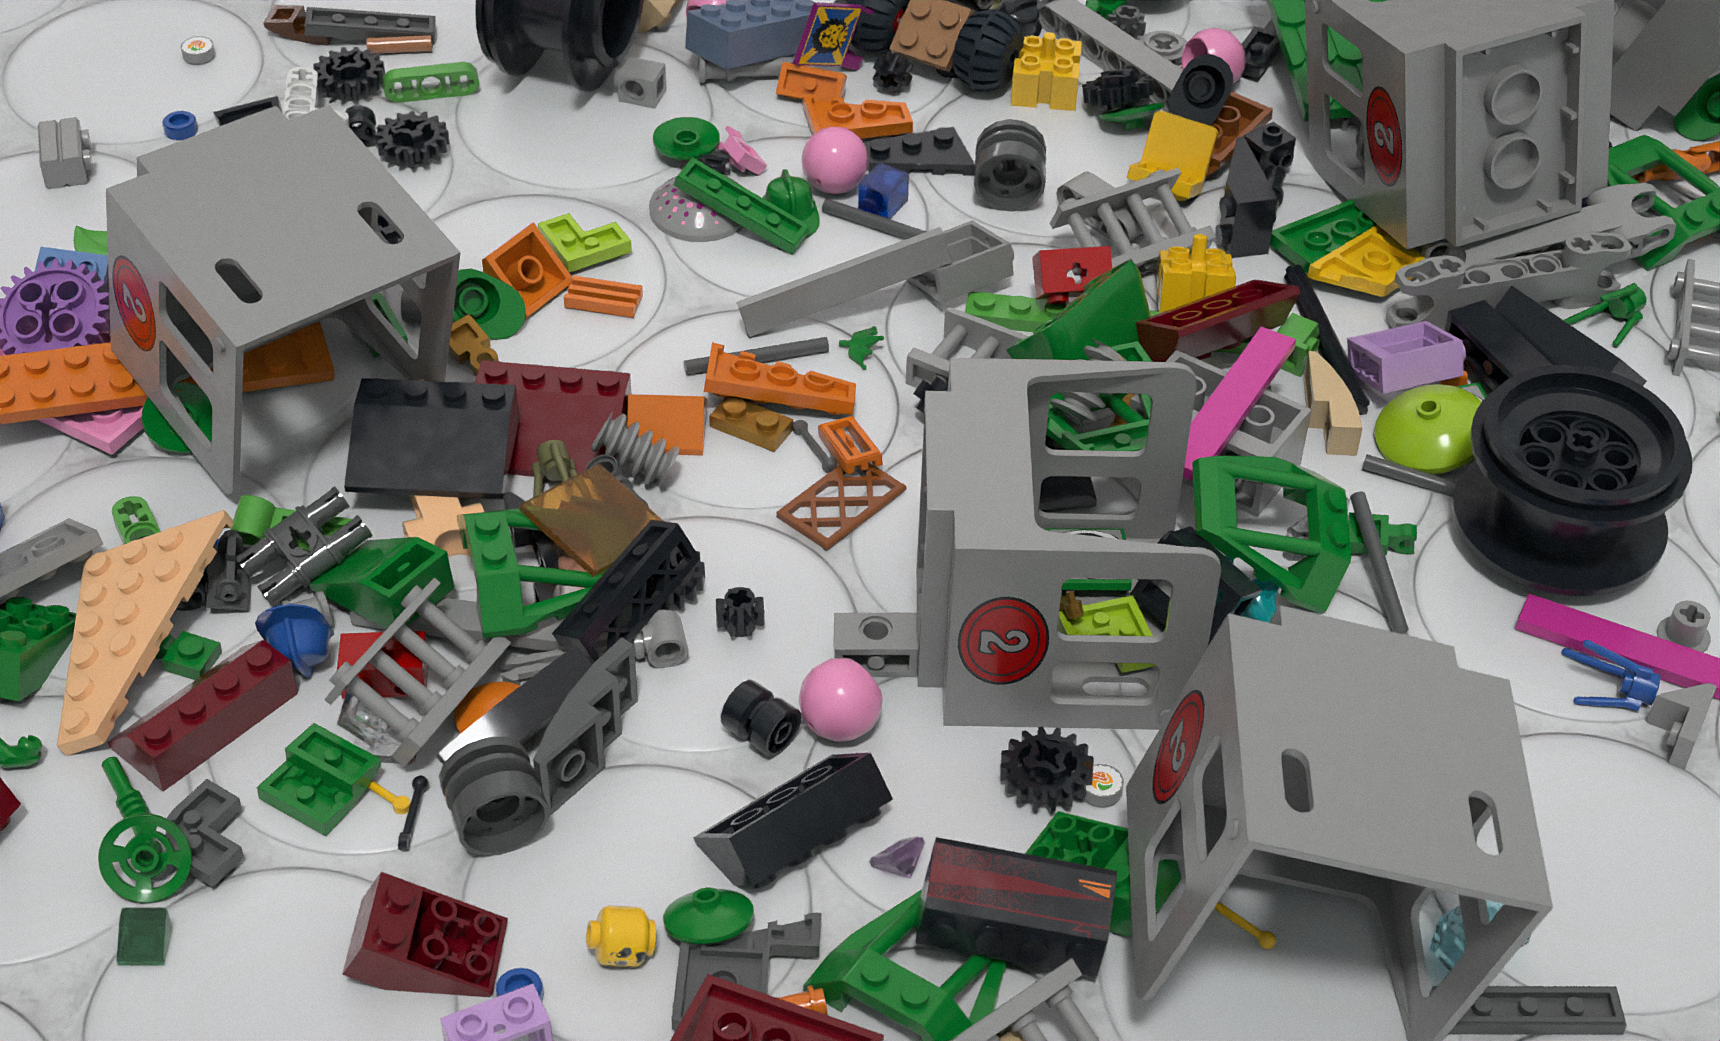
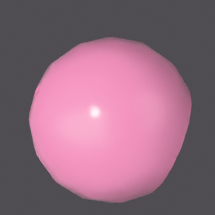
[1181,28,1246,84]
[801,127,869,195]
[799,658,883,742]

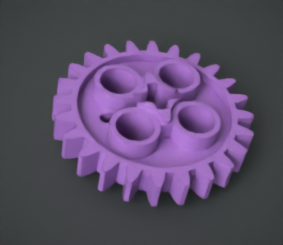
[0,258,110,355]

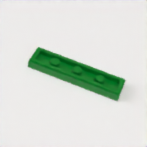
[674,157,811,255]

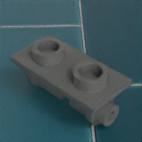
[206,530,250,611]

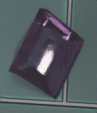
[869,836,925,878]

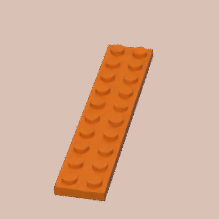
[0,322,335,424]

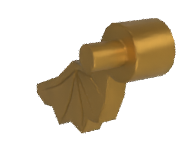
[1059,590,1084,619]

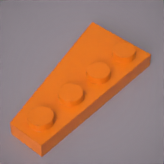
[704,342,856,415]

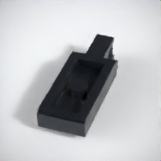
[1242,18,1281,79]

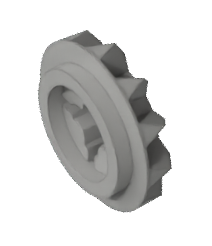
[1139,31,1187,64]

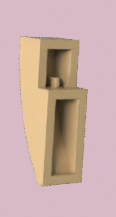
[1303,351,1363,456]

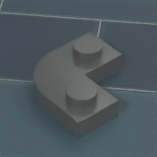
[165,779,244,887]

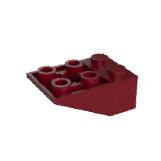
[342,872,508,997]

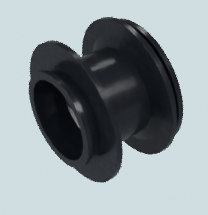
[475,0,644,92]
[1452,365,1692,596]

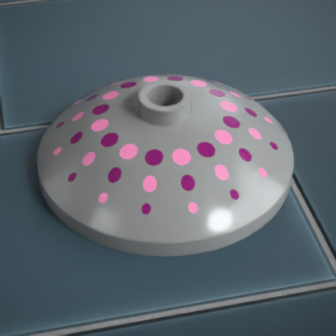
[649,176,743,242]

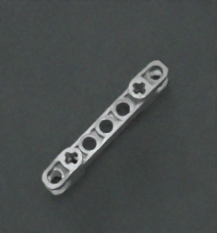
[1421,183,1676,265]
[1386,231,1632,330]

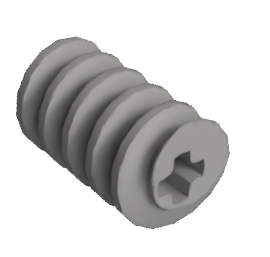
[1050,339,1126,426]
[591,411,680,485]

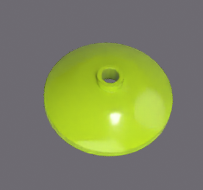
[1375,384,1481,474]

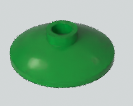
[1099,103,1165,130]
[653,117,720,160]
[142,382,212,453]
[663,887,754,944]

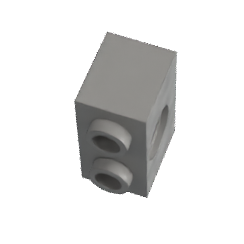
[834,612,918,677]

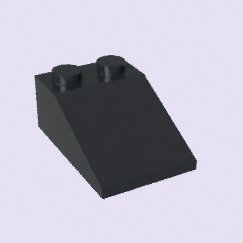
[1215,137,1278,258]

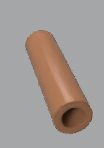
[366,35,432,54]

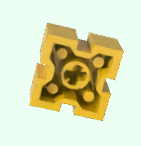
[1011,32,1082,111]
[1156,234,1236,314]

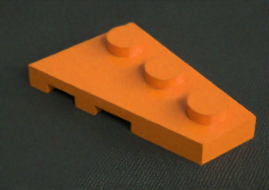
[802,95,913,140]

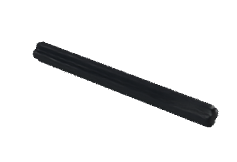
[1284,265,1370,414]

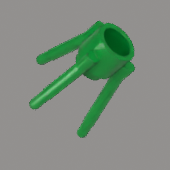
[1564,283,1647,347]

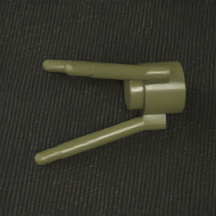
[532,440,592,510]

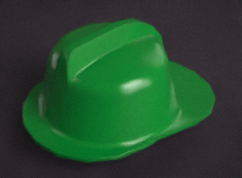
[1674,74,1720,141]
[762,169,820,238]
[452,268,526,340]

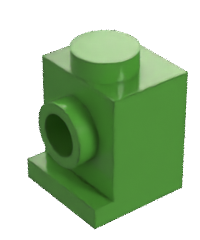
[1277,313,1320,377]

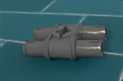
[235,486,373,607]

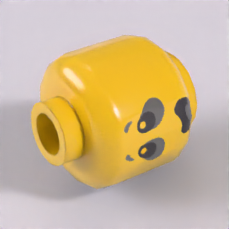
[586,905,656,967]

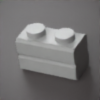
[38,117,93,189]

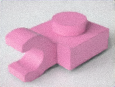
[717,126,767,175]

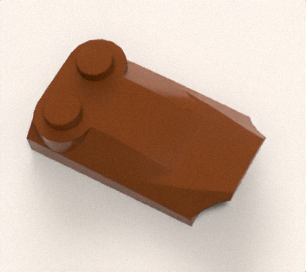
[1206,91,1273,177]

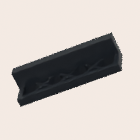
[552,520,701,664]

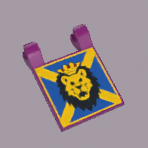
[793,2,875,70]

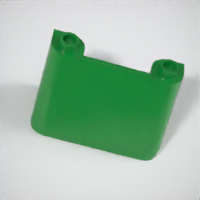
[1006,259,1151,420]

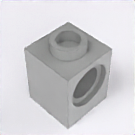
[614,57,666,109]

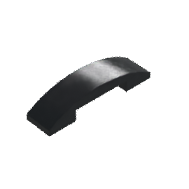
[503,492,561,603]

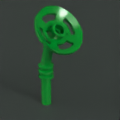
[98,757,192,903]

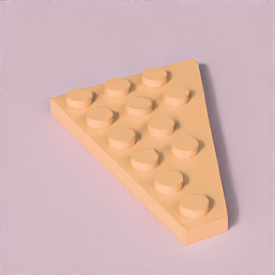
[57,510,233,756]

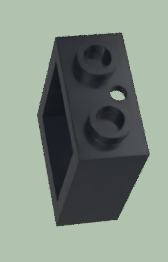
[1130,526,1262,646]

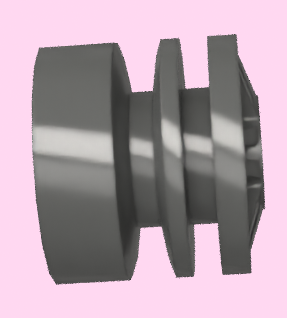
[974,119,1047,211]
[439,737,549,855]

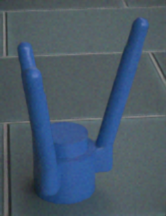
[1562,639,1661,711]

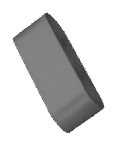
[1056,172,1152,242]

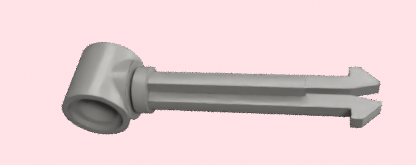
[499,610,689,685]

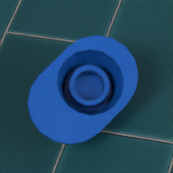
[255,604,334,678]

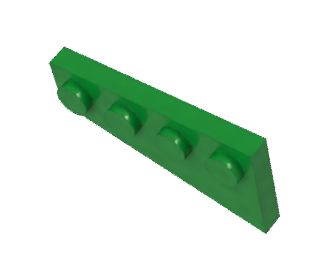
[1270,199,1377,274]

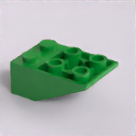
[310,537,455,629]
[0,597,76,702]
[1025,811,1182,938]

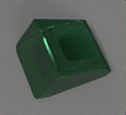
[116,907,173,965]

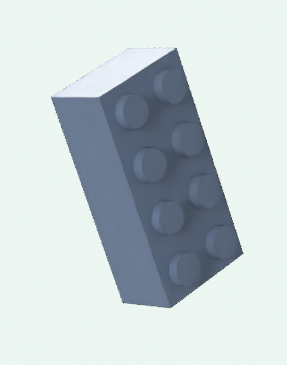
[685,0,814,69]

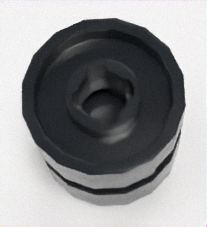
[720,680,801,757]

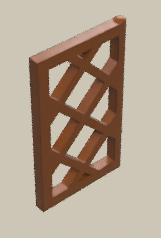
[776,462,907,550]

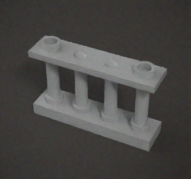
[1050,168,1216,275]
[1668,259,1720,376]
[906,306,1029,388]
[324,578,511,767]
[950,958,1099,1041]

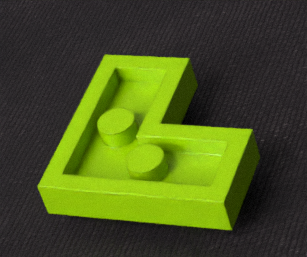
[538,213,632,272]
[1058,595,1157,673]

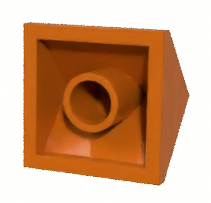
[482,222,573,318]
[627,394,708,456]

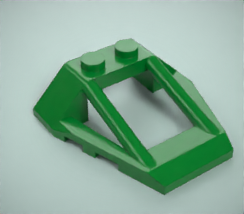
[1607,134,1720,272]
[1046,341,1152,451]
[1192,456,1351,614]
[457,508,629,639]
[803,889,1008,1041]

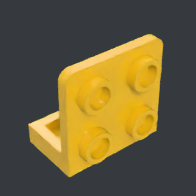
[1126,111,1218,201]

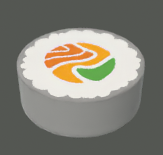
[181,36,215,65]
[1084,764,1124,807]

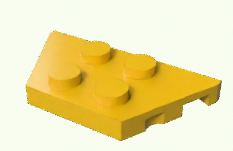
[1307,225,1425,297]

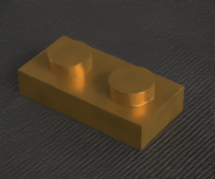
[709,396,793,453]

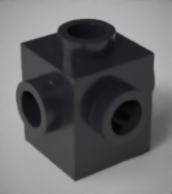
[1243,122,1296,174]

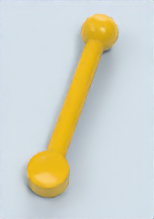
[368,780,410,814]
[1214,902,1276,949]

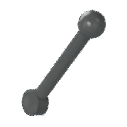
[793,420,837,472]

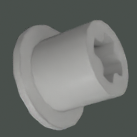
[1657,600,1711,653]

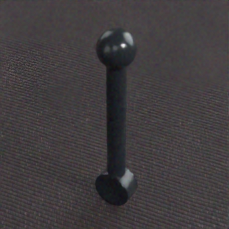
[398,775,429,850]

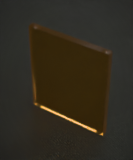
[519,464,663,577]

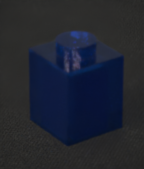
[858,163,909,219]

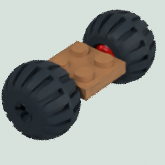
[845,0,1024,92]

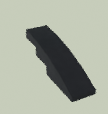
[436,645,592,764]

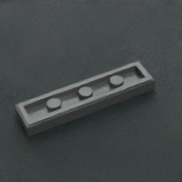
[305,7,436,44]
[1430,986,1627,1035]

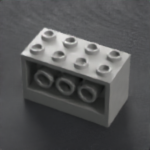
[1130,350,1312,517]

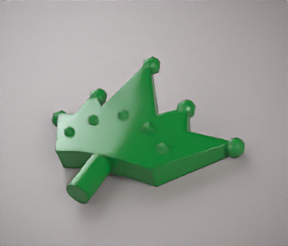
[839,326,884,370]

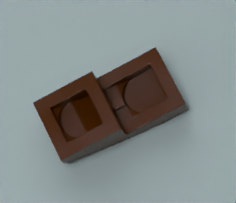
[263,5,333,45]

